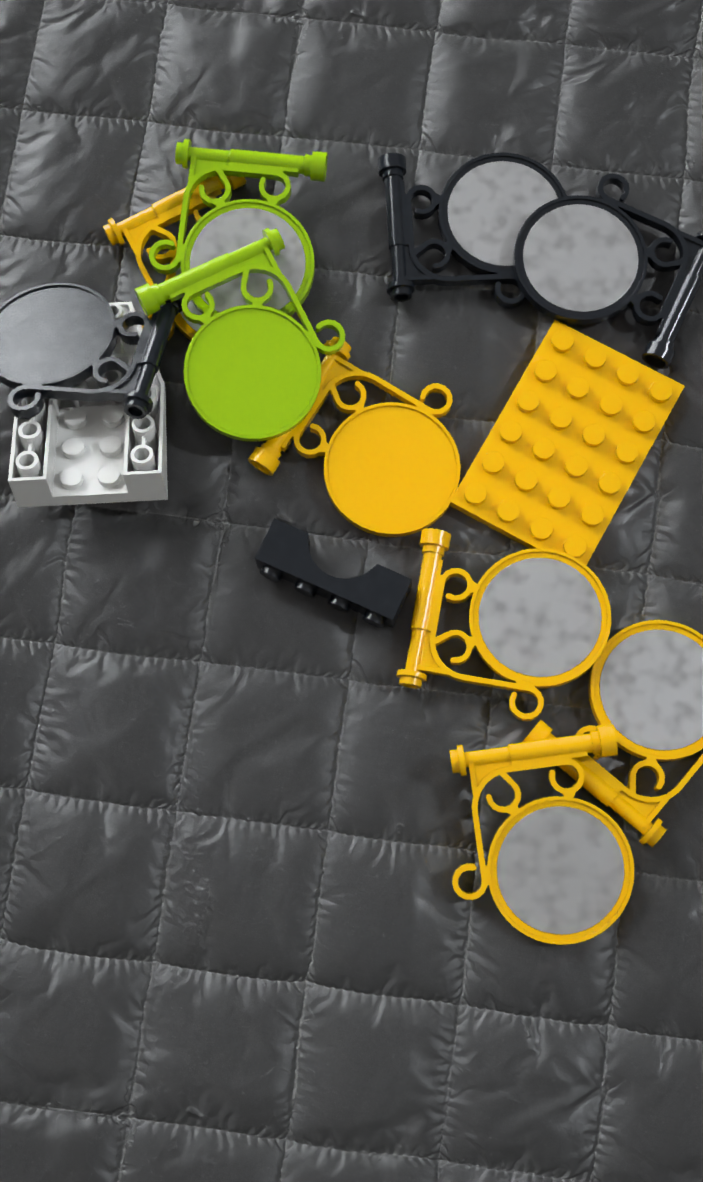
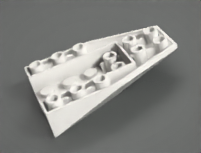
[8,302,168,508]

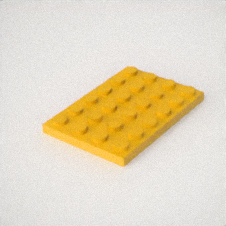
[450,320,685,565]

